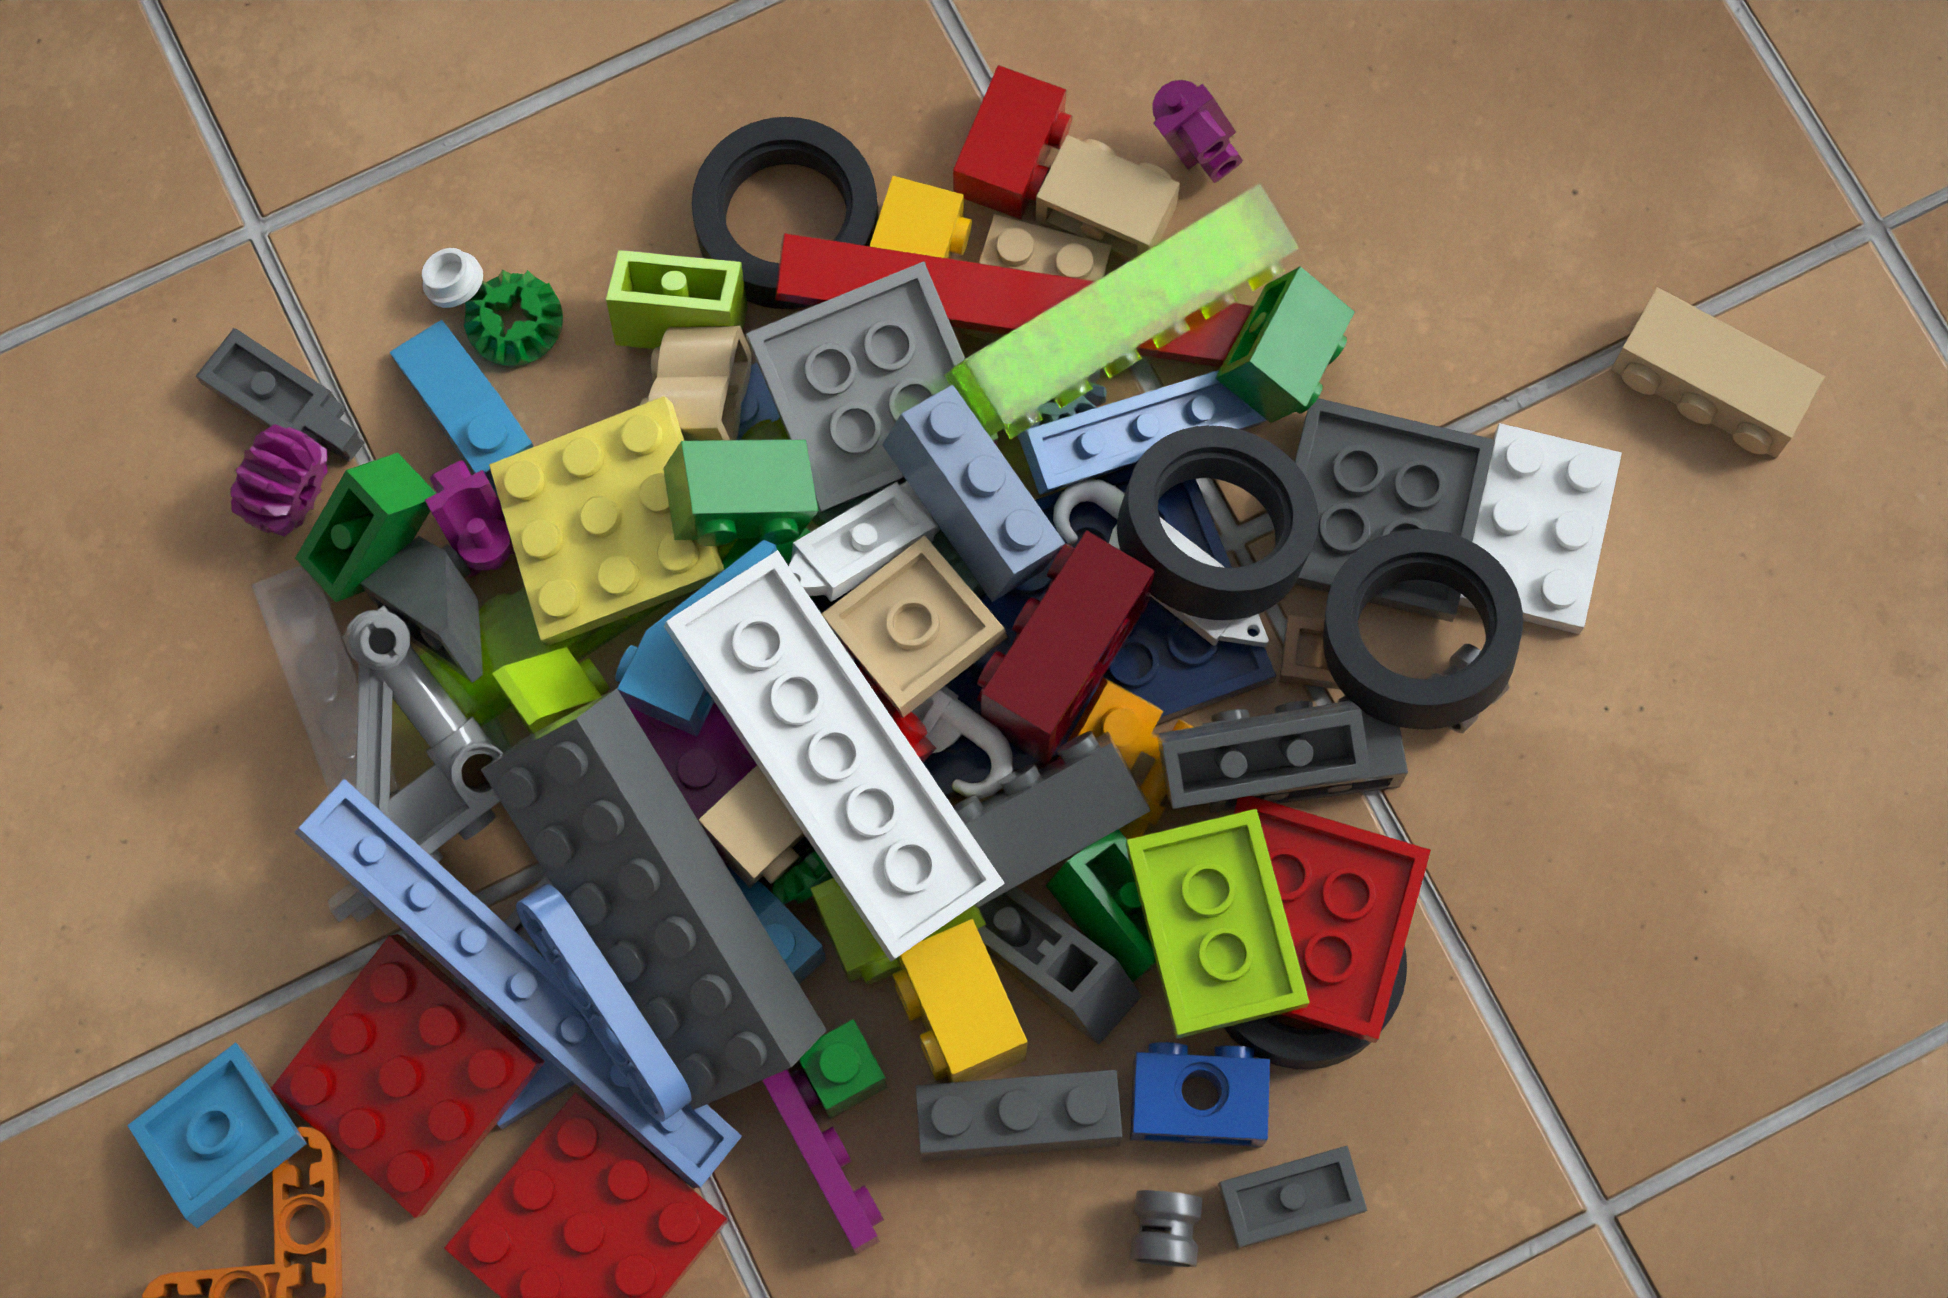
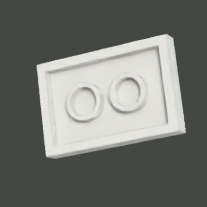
[1459,423,1622,635]

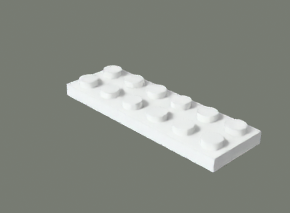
[664,550,1005,961]

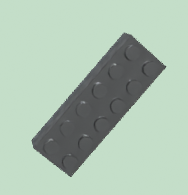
[481,688,827,1110]

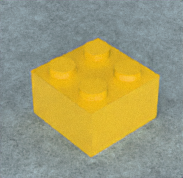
[892,919,1028,1083]

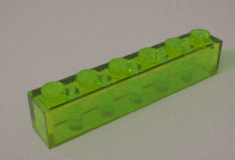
[944,184,1299,440]

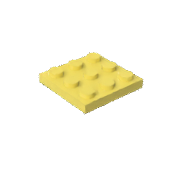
[489,396,724,646]

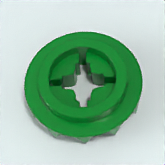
[463,269,563,366]
[772,845,834,904]

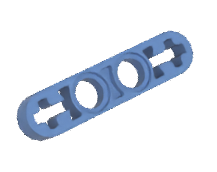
[516,884,692,1122]

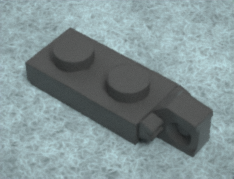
[196,328,364,462]

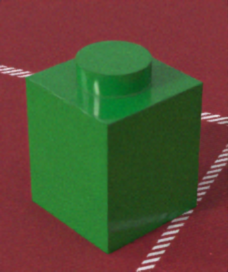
[798,1019,888,1119]

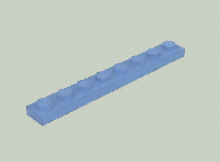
[294,779,742,1189]

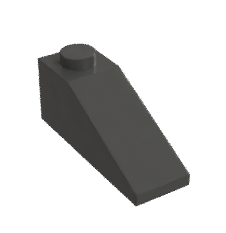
[360,536,483,683]
[978,886,1142,1045]

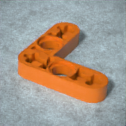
[142,1127,343,1298]

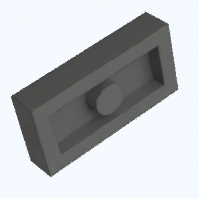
[1218,1145,1367,1249]

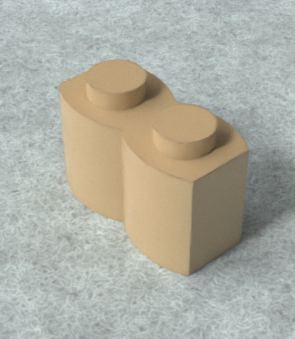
[640,326,752,441]

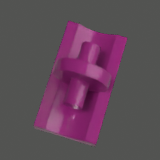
[1152,80,1243,183]
[425,461,515,578]

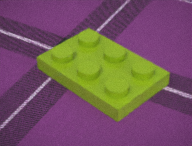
[1126,809,1310,1039]

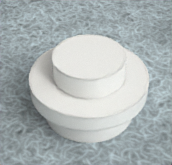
[422,248,483,308]

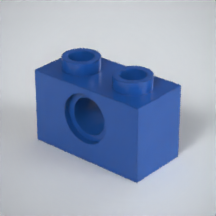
[1130,1042,1270,1147]

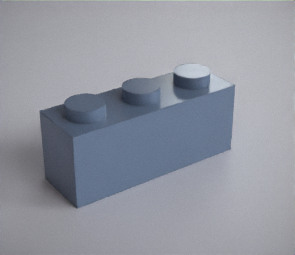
[882,385,1065,602]

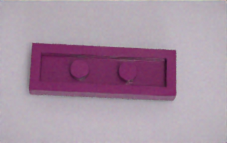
[762,1068,884,1255]

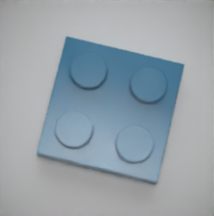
[127,1042,307,1229]

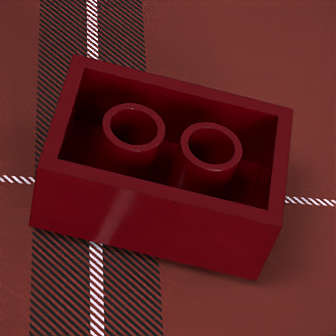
[977,530,1154,765]

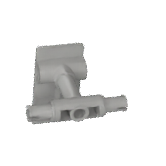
[328,606,503,922]

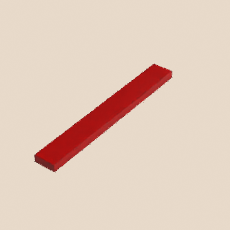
[775,233,1254,367]

